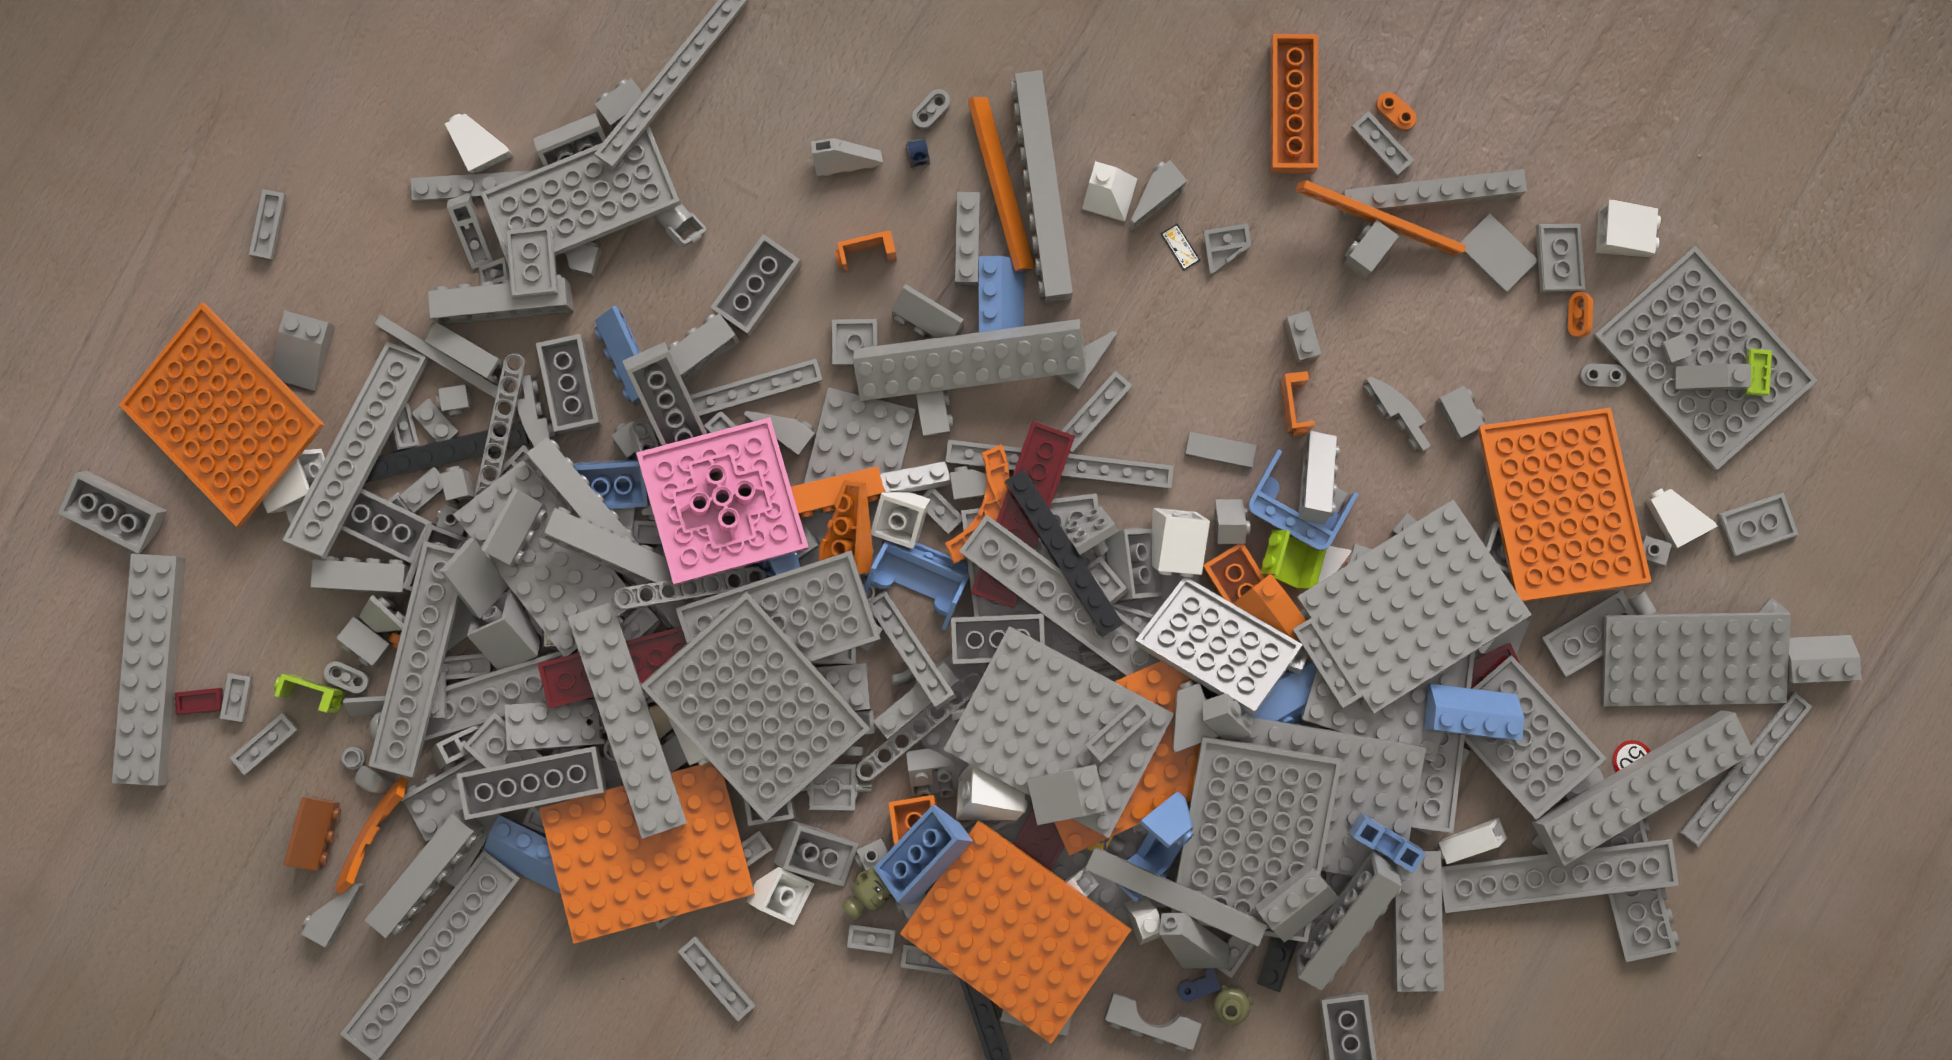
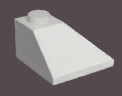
[1082,161,1137,222]
[746,867,814,925]

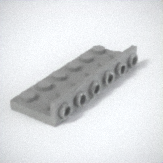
[401,753,486,842]
[1597,818,1680,962]

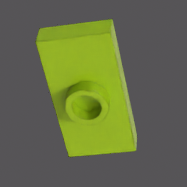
[1744,349,1772,396]

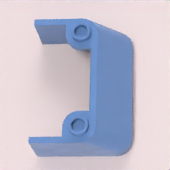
[1248,449,1359,550]
[864,540,969,631]
[1114,792,1194,902]

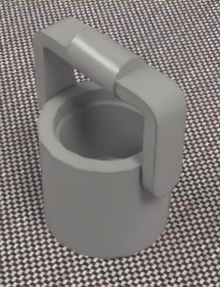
[654,202,706,248]

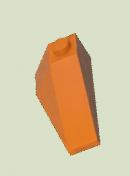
[818,480,873,574]
[1232,574,1310,661]

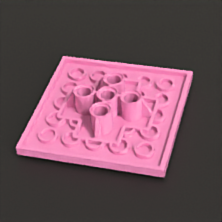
[636,417,808,586]

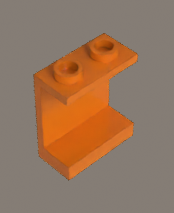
[834,230,897,273]
[1280,371,1315,436]

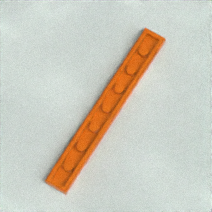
[968,97,1035,271]
[1295,180,1466,255]

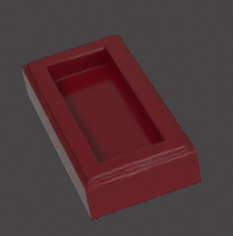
[175,688,223,715]

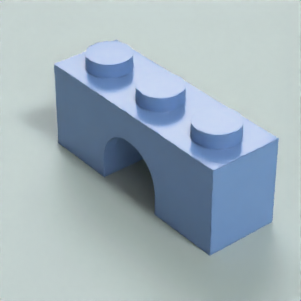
[1349,813,1426,873]

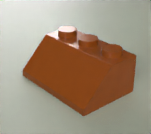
[283,796,341,871]

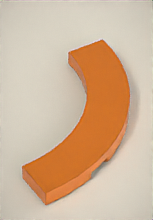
[945,444,1009,564]
[335,777,408,895]

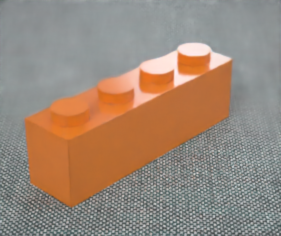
[791,466,885,519]

